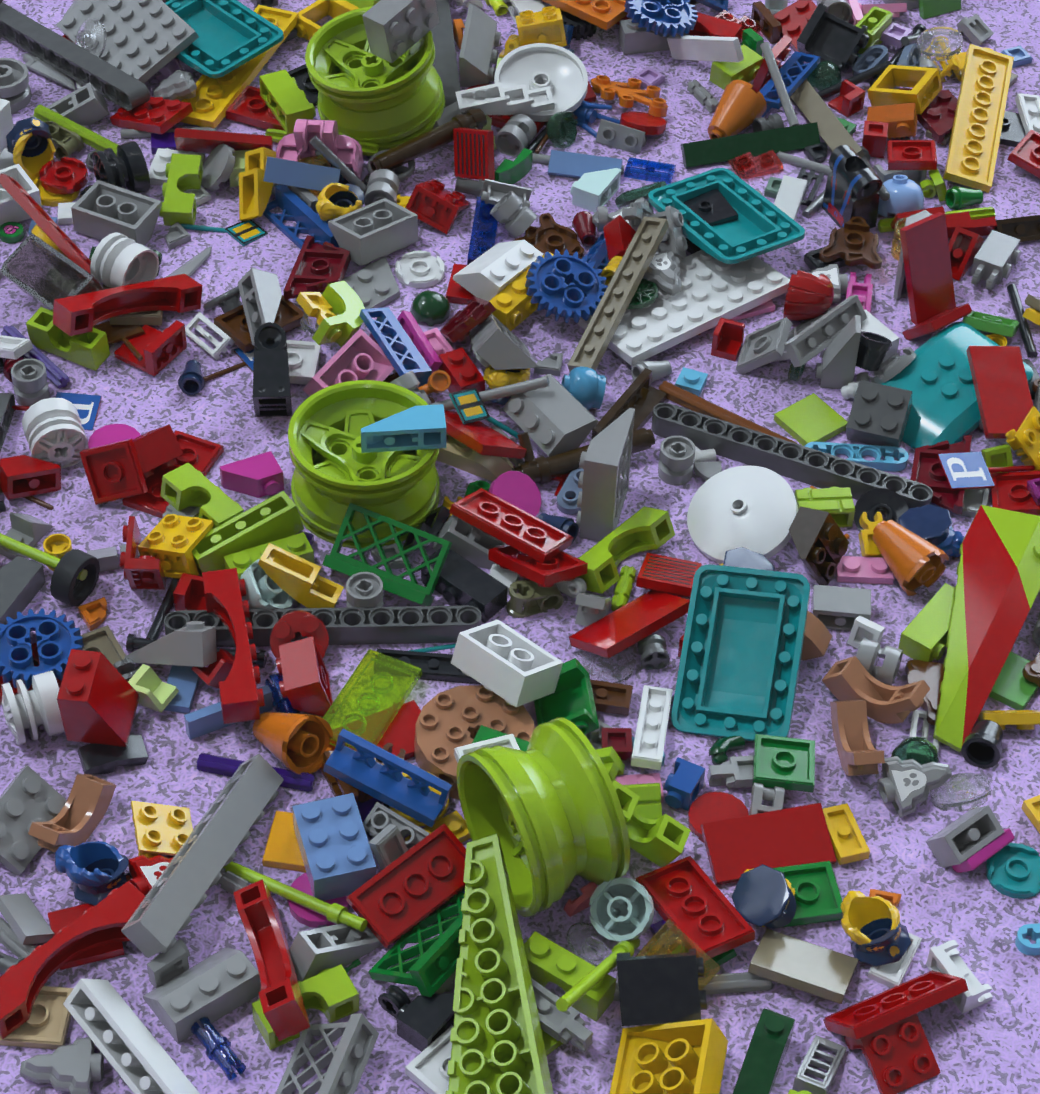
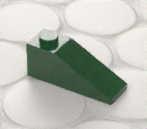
[733,1008,795,1094]

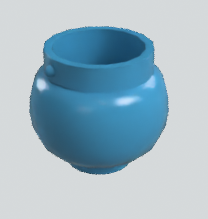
[561,367,606,410]

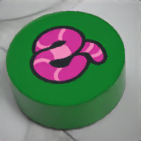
[0,222,24,244]

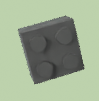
[846,380,912,447]

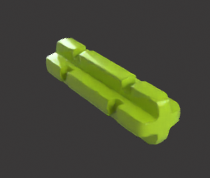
[611,565,636,611]

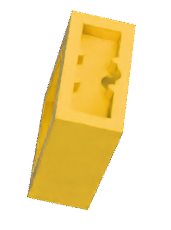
[294,0,359,41]
[868,65,943,114]

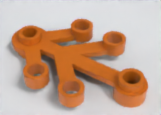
[591,75,668,117]

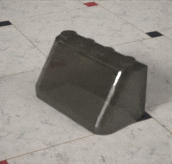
[1,233,105,312]

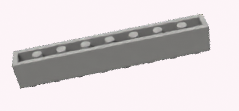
[121,754,284,958]

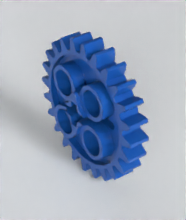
[624,0,698,37]
[525,249,608,323]
[0,608,84,690]

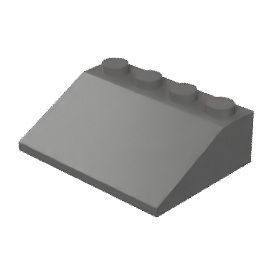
[576,408,635,541]

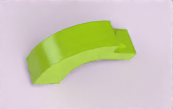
[312,281,365,348]

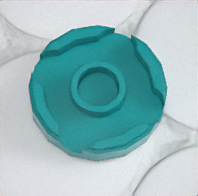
[986,843,1040,899]

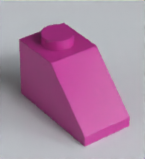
[220,451,284,498]

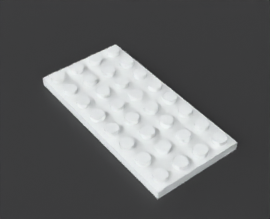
[572,249,790,366]

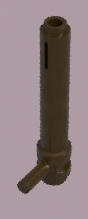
[370,108,487,172]
[512,428,655,484]

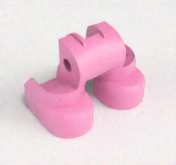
[276,119,364,180]

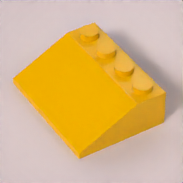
[609,1018,728,1094]

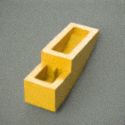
[239,147,276,221]
[258,543,344,608]

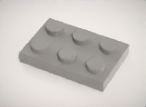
[0,765,67,876]

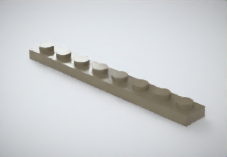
[567,216,669,371]

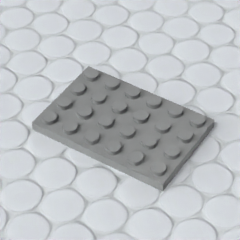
[56,0,199,83]

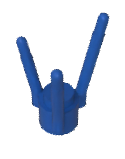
[573,100,620,138]

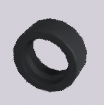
[50,549,100,607]

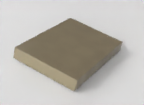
[748,929,859,1004]

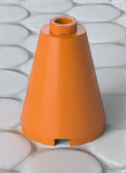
[707,80,767,139]
[872,520,949,596]
[253,712,333,775]

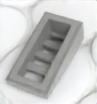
[792,1035,847,1094]

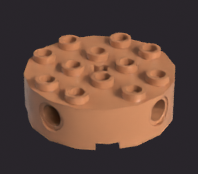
[414,685,535,800]

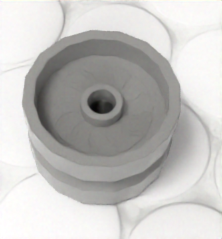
[0,58,32,113]

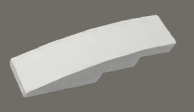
[455,82,555,115]

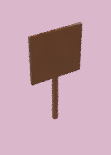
[93,321,145,361]

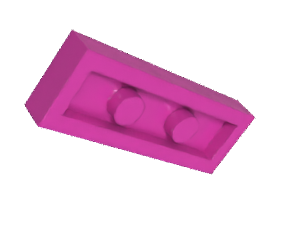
[397,310,442,374]

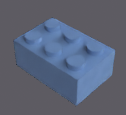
[292,793,376,901]

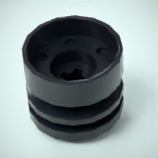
[92,141,150,193]

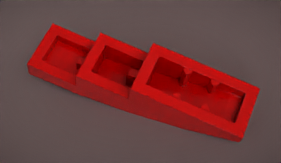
[890,206,997,238]

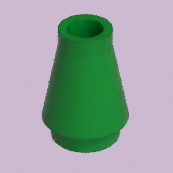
[945,186,983,210]

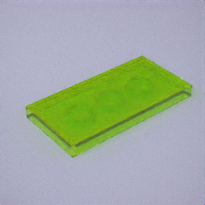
[323,649,422,750]

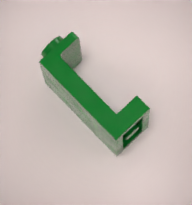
[534,658,600,735]

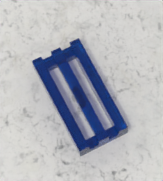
[624,157,676,184]

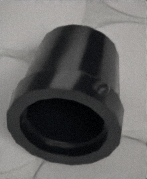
[856,331,892,371]
[961,720,1003,769]

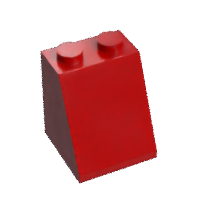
[57,649,140,747]

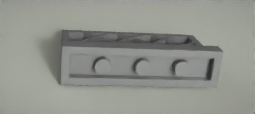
[772,295,867,367]
[275,1013,379,1094]

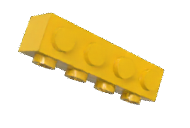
[489,252,553,331]

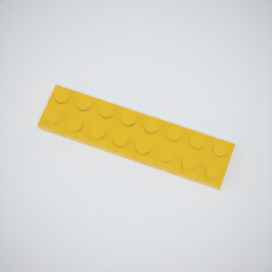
[180,5,299,128]
[943,44,1014,193]

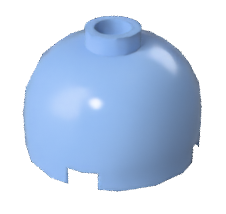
[878,175,924,217]

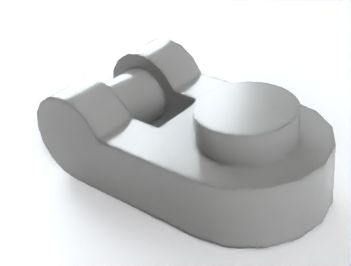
[749,782,785,815]

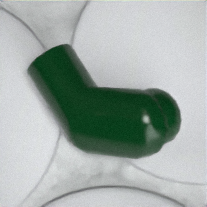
[709,736,745,765]

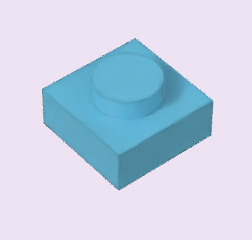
[675,367,708,396]

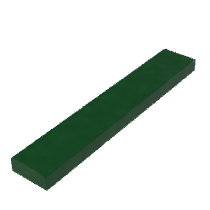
[681,122,820,168]

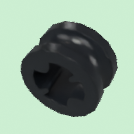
[378,985,411,1018]

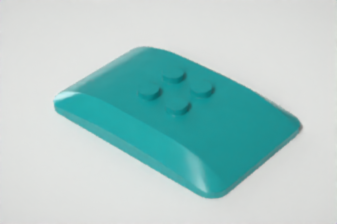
[165,0,284,78]
[648,168,805,264]
[882,322,1033,450]
[671,564,810,742]

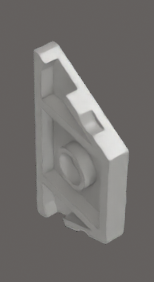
[321,256,400,309]

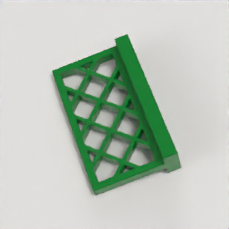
[322,503,452,606]
[368,892,465,997]

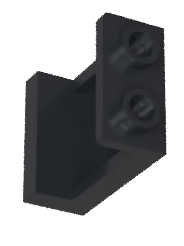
[797,3,870,73]
[616,948,707,1026]

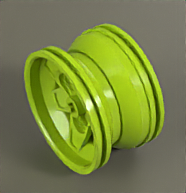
[305,6,445,151]
[288,380,440,549]
[457,717,630,917]

